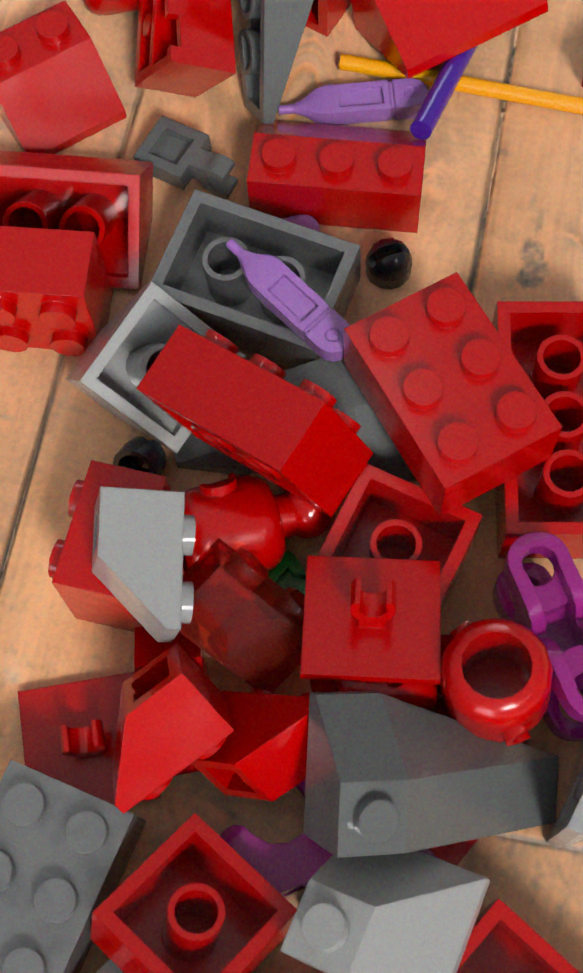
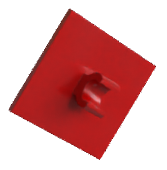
[300,555,441,685]
[18,671,162,805]

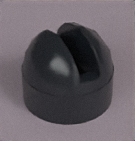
[366,238,412,289]
[113,437,167,476]

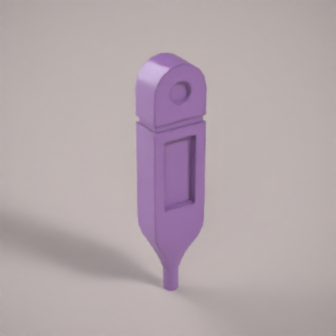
[278,78,428,125]
[226,239,350,362]

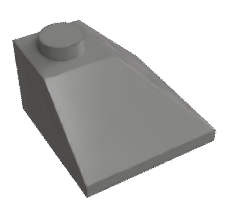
[65,281,246,453]
[280,851,490,973]

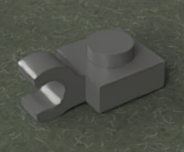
[133,115,238,199]

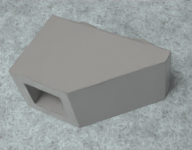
[91,487,196,643]

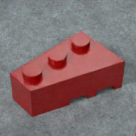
[134,0,236,97]

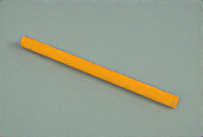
[339,53,583,115]

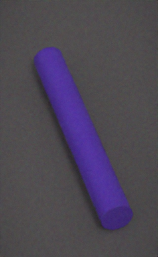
[410,46,477,140]

